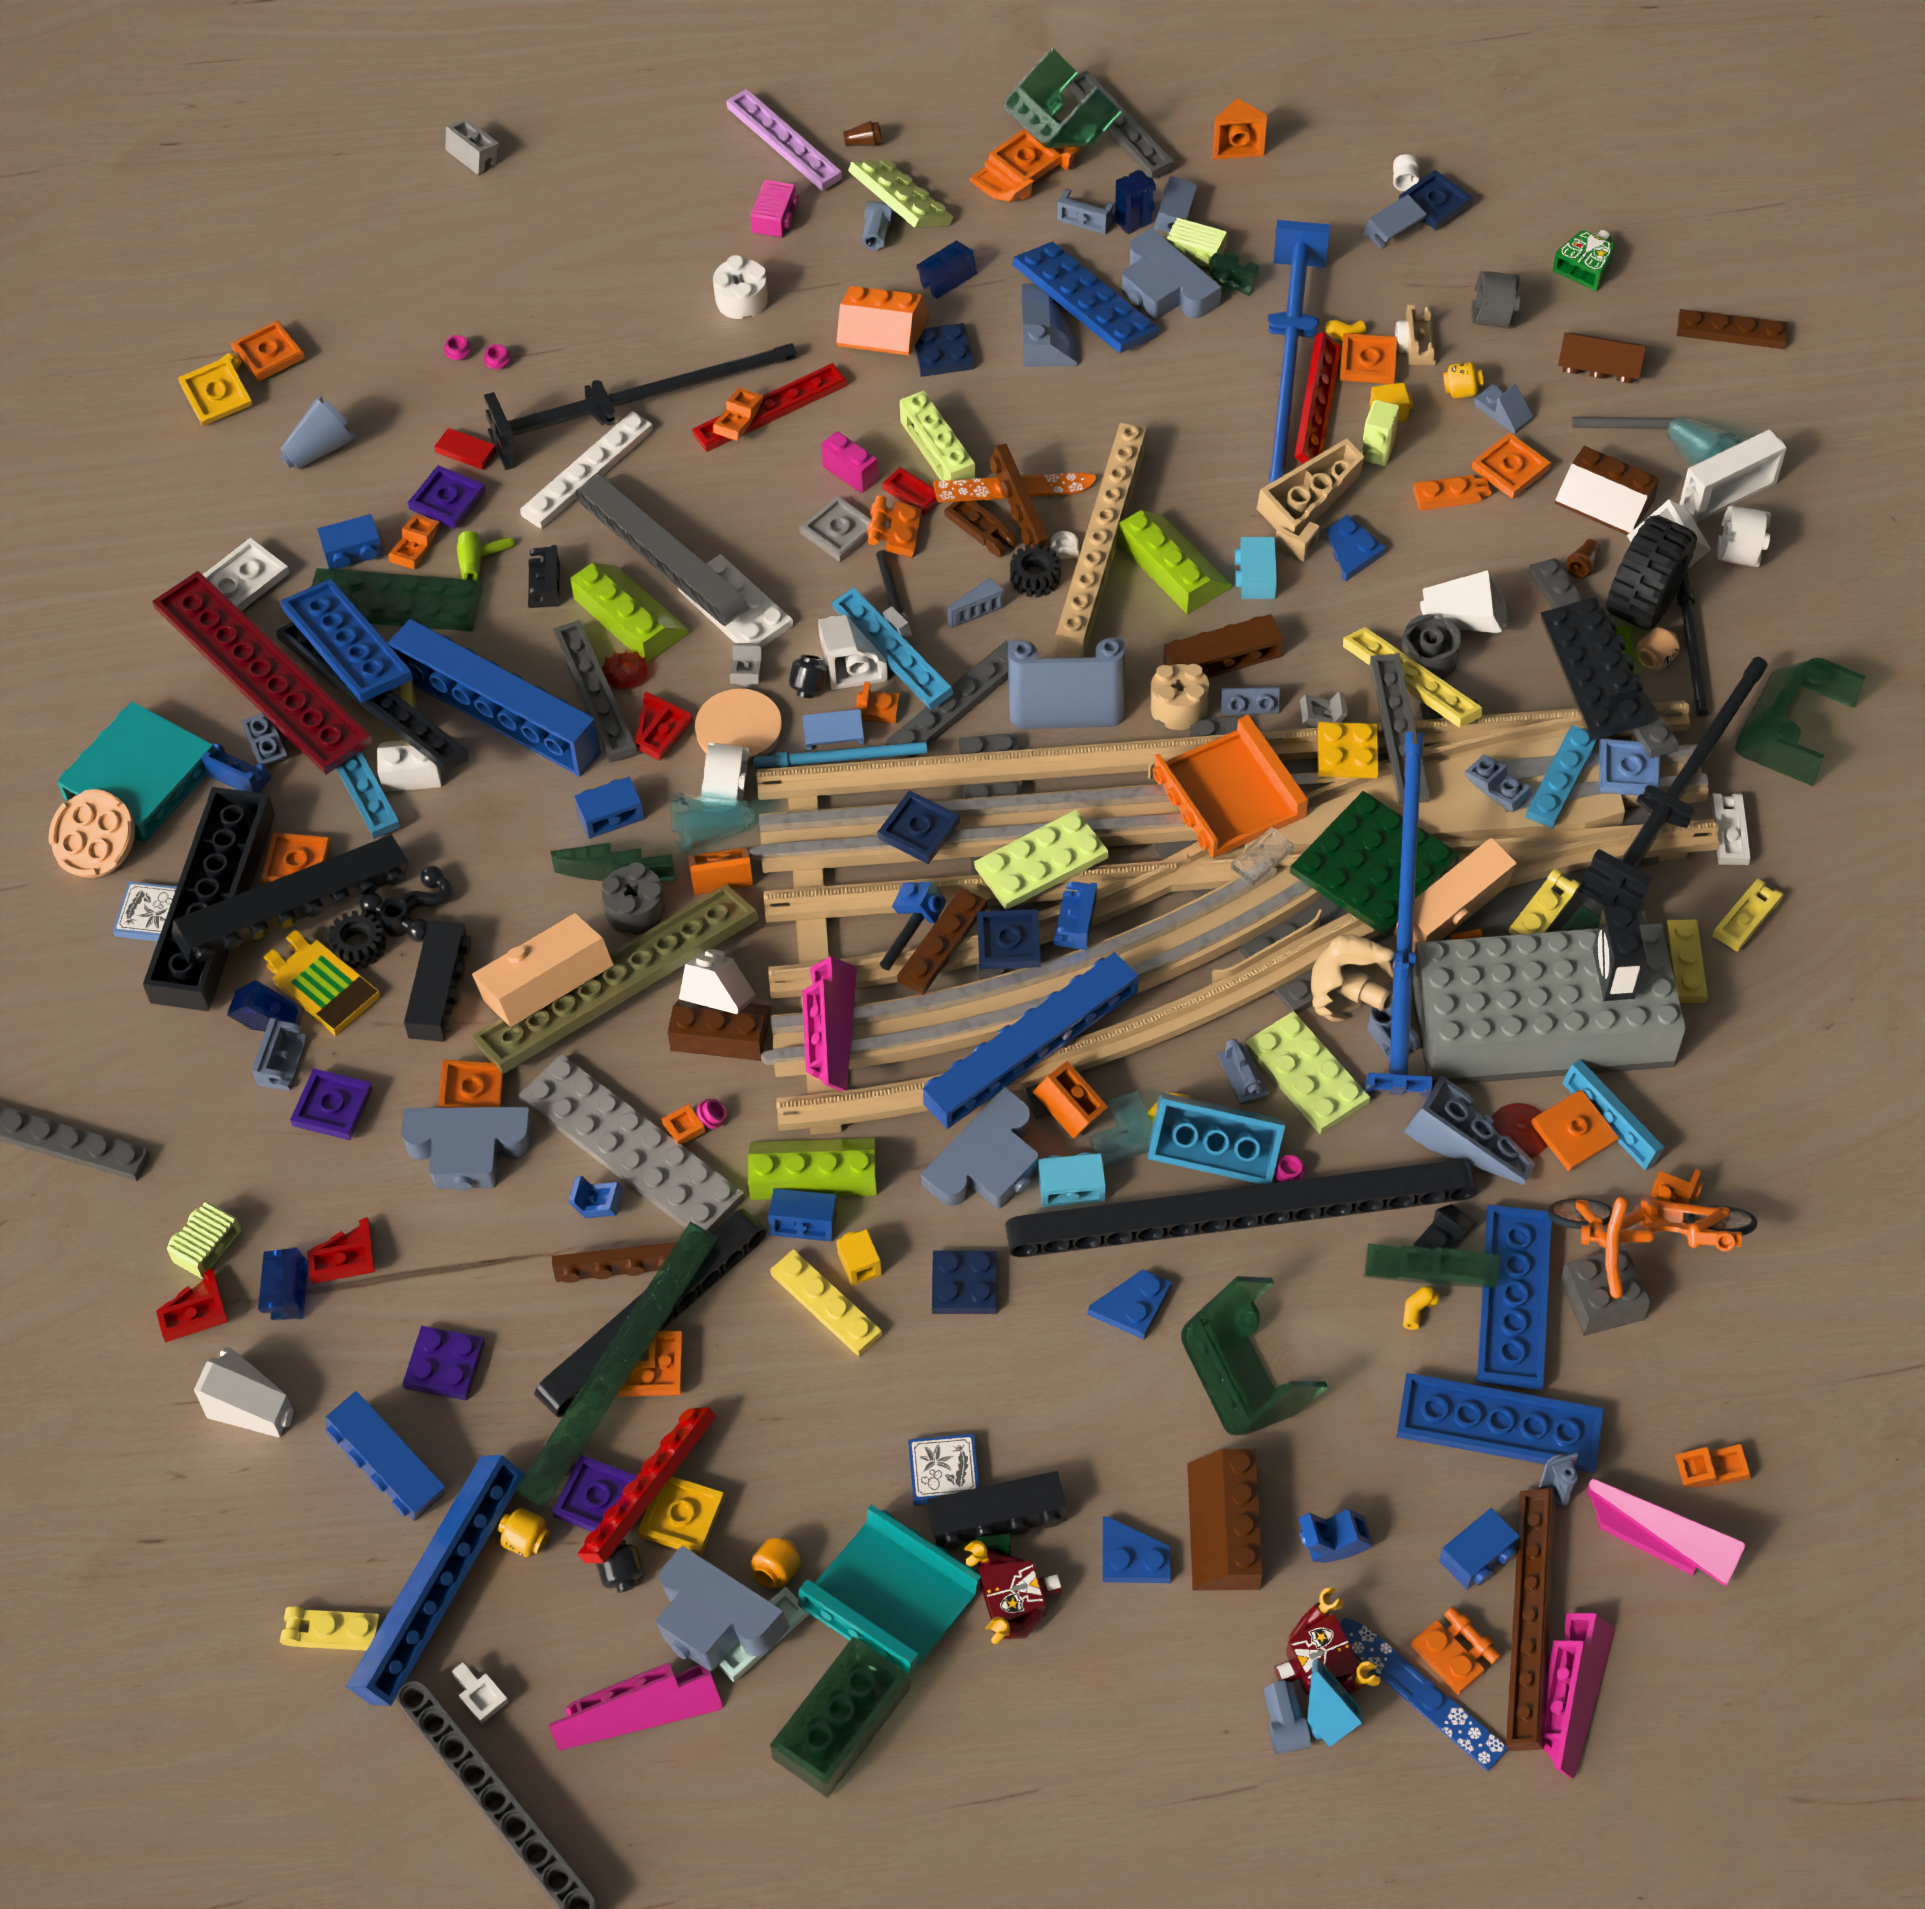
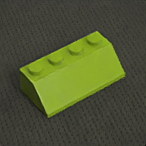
[1118,510,1232,614]
[570,563,689,664]
[748,1138,877,1200]

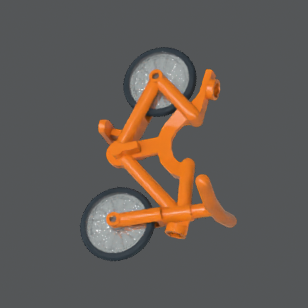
[1547,1184,1757,1299]

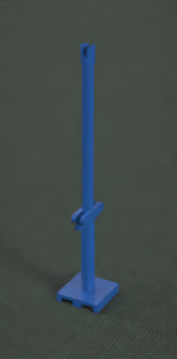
[1268,220,1330,484]
[1364,732,1432,1096]

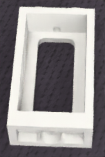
[1679,429,1787,523]

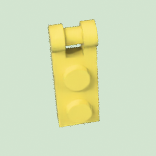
[1508,868,1581,935]
[1712,878,1784,952]
[280,1607,381,1651]

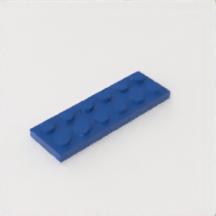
[1013,241,1160,353]
[280,579,413,703]
[1476,1205,1552,1390]
[1397,1373,1604,1473]

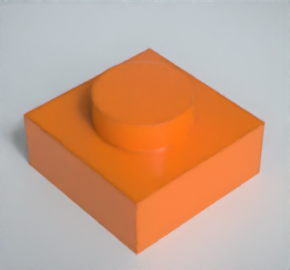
[662,1104,705,1145]

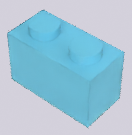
[1234,537,1277,599]
[1038,1152,1105,1207]

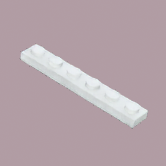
[520,411,653,529]

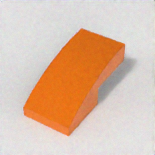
[713,387,763,441]
[389,514,440,570]
[1675,1444,1751,1487]

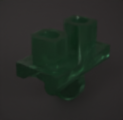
[1210,250,1259,296]

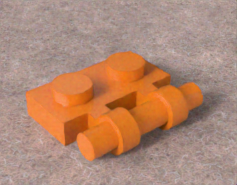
[867,495,922,558]
[1411,1606,1502,1696]

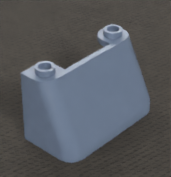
[1008,638,1125,729]

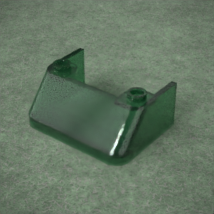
[1003,47,1121,148]
[1735,658,1866,786]
[1181,1276,1328,1435]

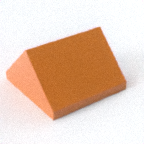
[1212,98,1267,160]
[688,847,753,895]

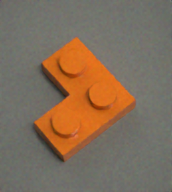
[615,1331,683,1397]

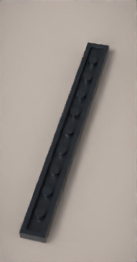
[276,621,469,773]

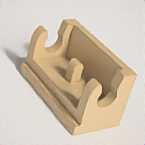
[1405,305,1436,365]

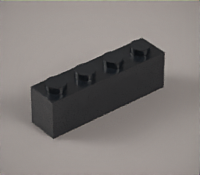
[404,920,471,1042]
[927,1471,1067,1549]

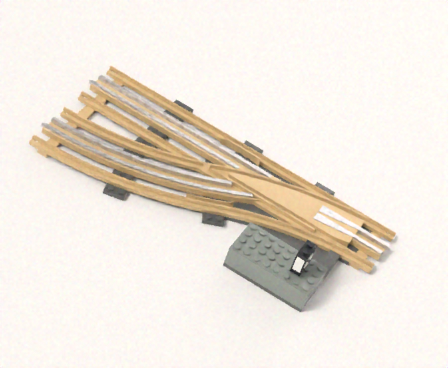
[749,699,1720,1135]

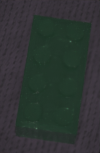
[770,1636,910,1798]

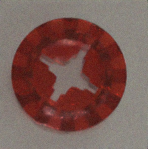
[602,649,648,689]

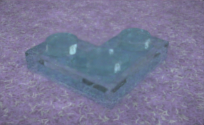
[1090,1091,1153,1166]

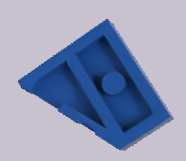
[1326,515,1386,582]
[1088,1269,1172,1340]
[1103,1516,1171,1583]

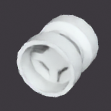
[1393,154,1419,191]

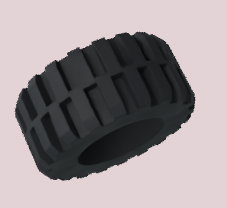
[1606,515,1697,630]

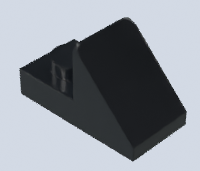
[1413,1204,1477,1268]

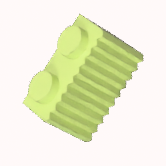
[1167,218,1227,269]
[1361,400,1399,466]
[167,1201,242,1279]

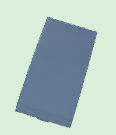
[241,713,288,766]
[1465,754,1532,812]

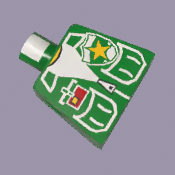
[1552,230,1614,291]

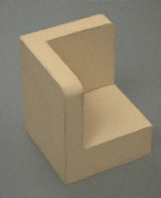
[1275,522,1320,562]

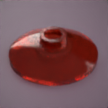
[1492,1103,1548,1158]

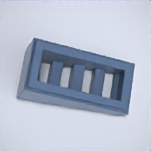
[948,578,1004,628]

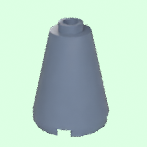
[279,395,357,469]

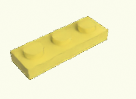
[1665,920,1708,1003]

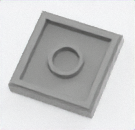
[799,495,872,562]

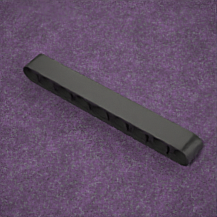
[575,475,749,626]
[398,1681,597,1909]

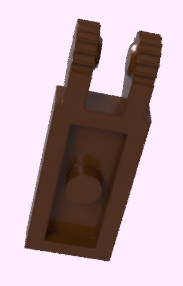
[944,500,1018,558]

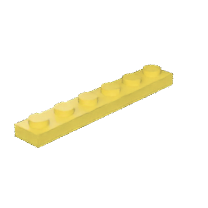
[1343,627,1482,728]

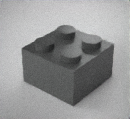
[1560,1247,1650,1336]

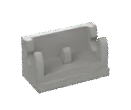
[445,118,499,175]

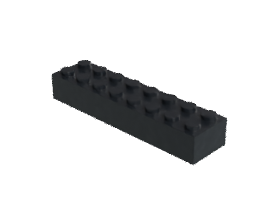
[143,787,275,1012]

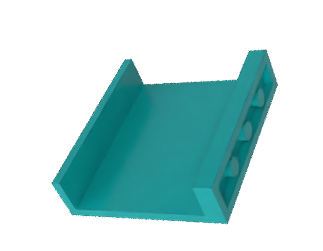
[57,701,215,843]
[798,1504,981,1680]

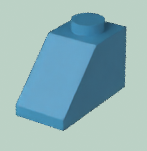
[1307,1658,1363,1747]

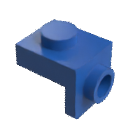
[892,882,946,923]
[569,1176,624,1218]

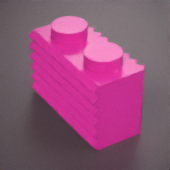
[751,179,799,238]
[821,431,879,493]

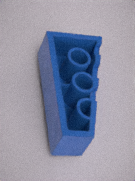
[325,1391,445,1521]

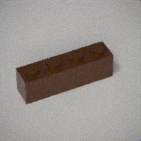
[1163,614,1284,678]

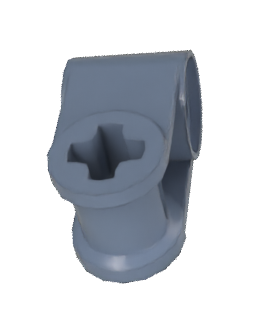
[1367,1003,1421,1061]

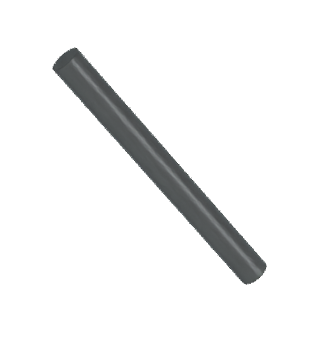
[1572,417,1683,429]

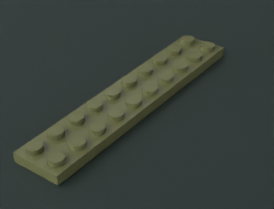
[472,884,759,1074]

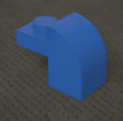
[1298,1509,1374,1563]

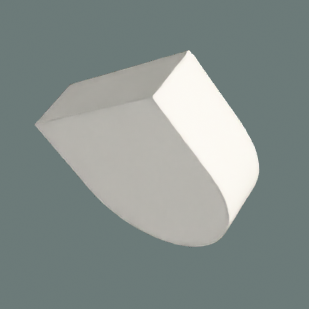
[1395,320,1409,353]
[1050,531,1079,559]

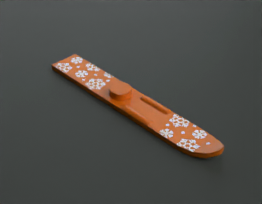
[933,473,1096,503]

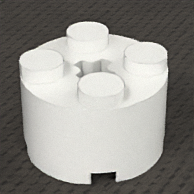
[713,255,768,319]
[1717,506,1771,568]
[701,742,749,805]

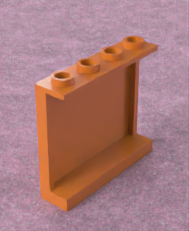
[1153,715,1308,858]

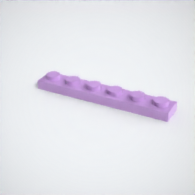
[726,89,842,191]

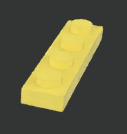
[770,1249,882,1357]

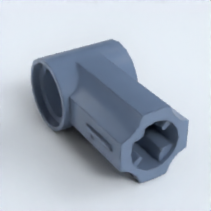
[862,201,894,251]
[1263,1680,1311,1754]

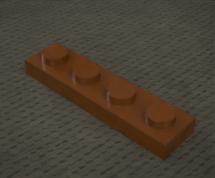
[1676,309,1788,349]
[990,444,1049,549]
[897,887,987,995]
[552,1242,683,1283]

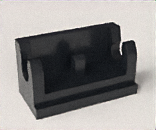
[528,545,560,608]

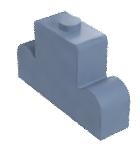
[1122,228,1221,320]
[920,1087,1039,1209]
[402,1107,532,1191]
[656,1546,790,1671]

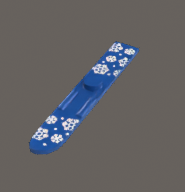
[1340,1618,1508,1771]

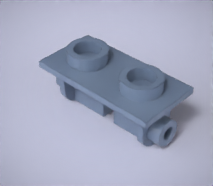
[1220,685,1280,715]
[1217,1039,1269,1105]
[1538,1453,1578,1506]

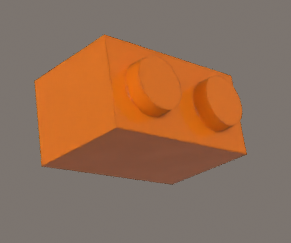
[1033,1061,1108,1139]

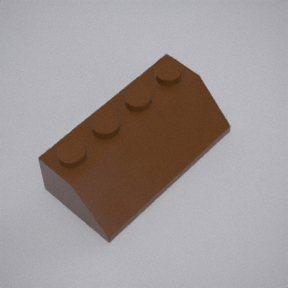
[1187,1449,1262,1591]

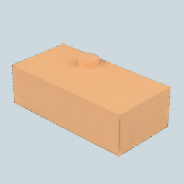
[1394,837,1517,952]
[472,913,614,1027]

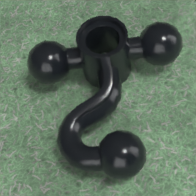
[359,865,452,942]

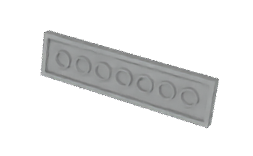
[519,1054,744,1241]

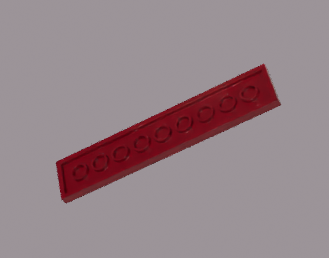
[152,571,372,775]

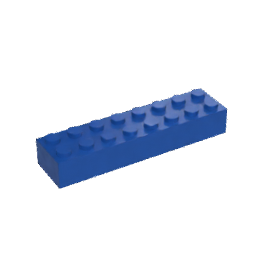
[389,619,601,777]

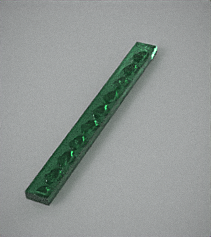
[516,1221,718,1509]

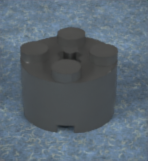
[1471,271,1520,329]
[1401,614,1461,679]
[602,862,665,935]

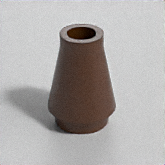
[843,120,882,147]
[1567,539,1600,578]

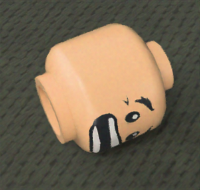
[1637,627,1680,670]

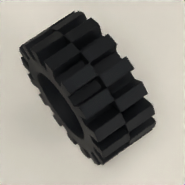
[1010,544,1061,598]
[328,910,386,969]

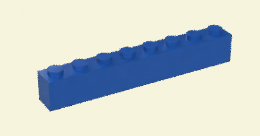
[923,952,1139,1129]
[345,1455,525,1706]

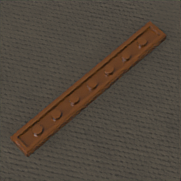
[1506,1488,1556,1751]

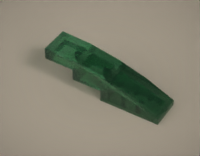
[551,843,675,882]
[1364,1243,1500,1288]

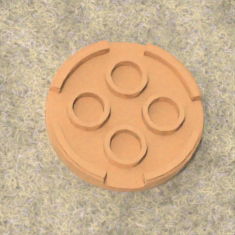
[695,689,782,763]
[49,789,135,878]

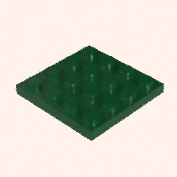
[1290,791,1460,938]

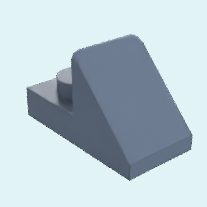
[1473,384,1533,434]

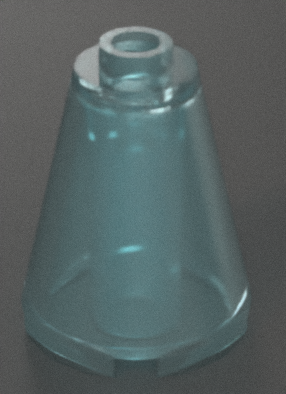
[1667,416,1742,467]
[670,793,755,852]

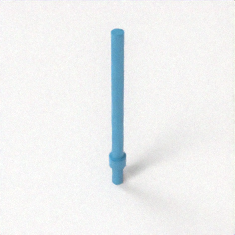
[753,742,928,769]

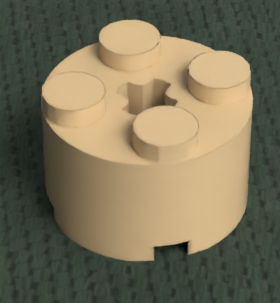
[1150,664,1209,730]

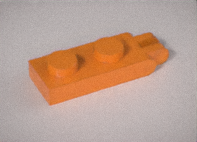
[1413,475,1492,511]

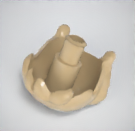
[1311,934,1395,1022]

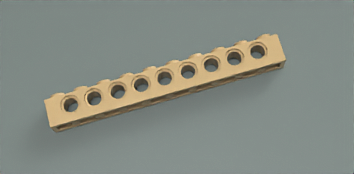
[1055,423,1147,658]

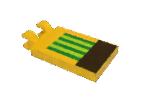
[263,930,380,1036]

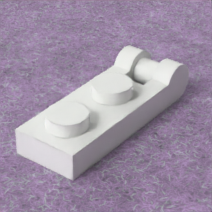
[1710,793,1750,865]

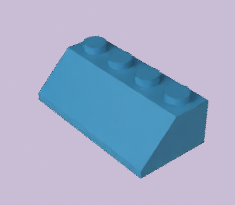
[1147,1092,1285,1185]

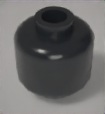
[789,654,829,698]
[595,1540,644,1593]

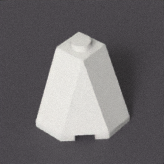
[1420,570,1508,633]
[818,615,888,690]
[194,1347,293,1438]

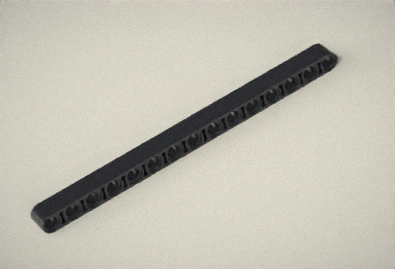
[1005,1159,1477,1257]

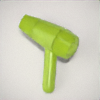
[457,531,515,585]

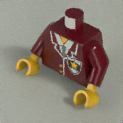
[964,1540,1062,1644]
[1274,1588,1381,1695]

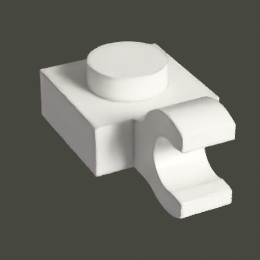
[452,1662,509,1725]

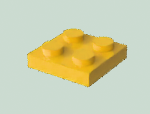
[178,356,252,427]
[1317,722,1378,778]
[637,1476,725,1557]

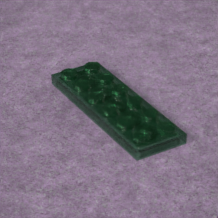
[311,568,483,632]

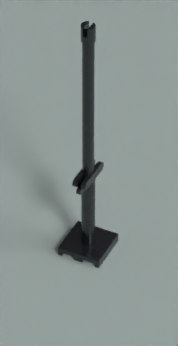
[484,343,796,470]
[1579,657,1768,913]

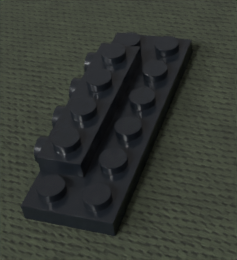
[1540,597,1648,741]

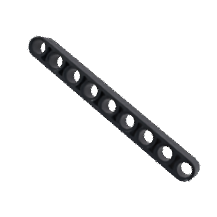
[534,1208,767,1418]

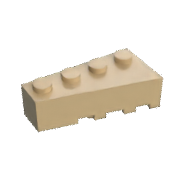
[1257,438,1365,536]

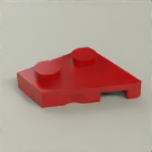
[635,691,693,761]
[307,1217,375,1284]
[156,1268,228,1343]

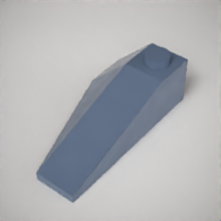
[1022,284,1077,367]
[1403,1075,1536,1185]

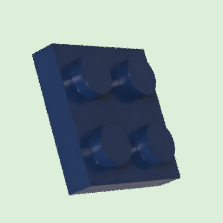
[1399,170,1473,230]
[914,323,974,377]
[877,790,960,864]
[977,909,1041,970]
[932,1251,997,1314]

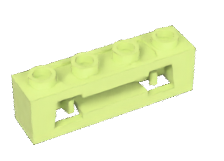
[900,390,975,481]

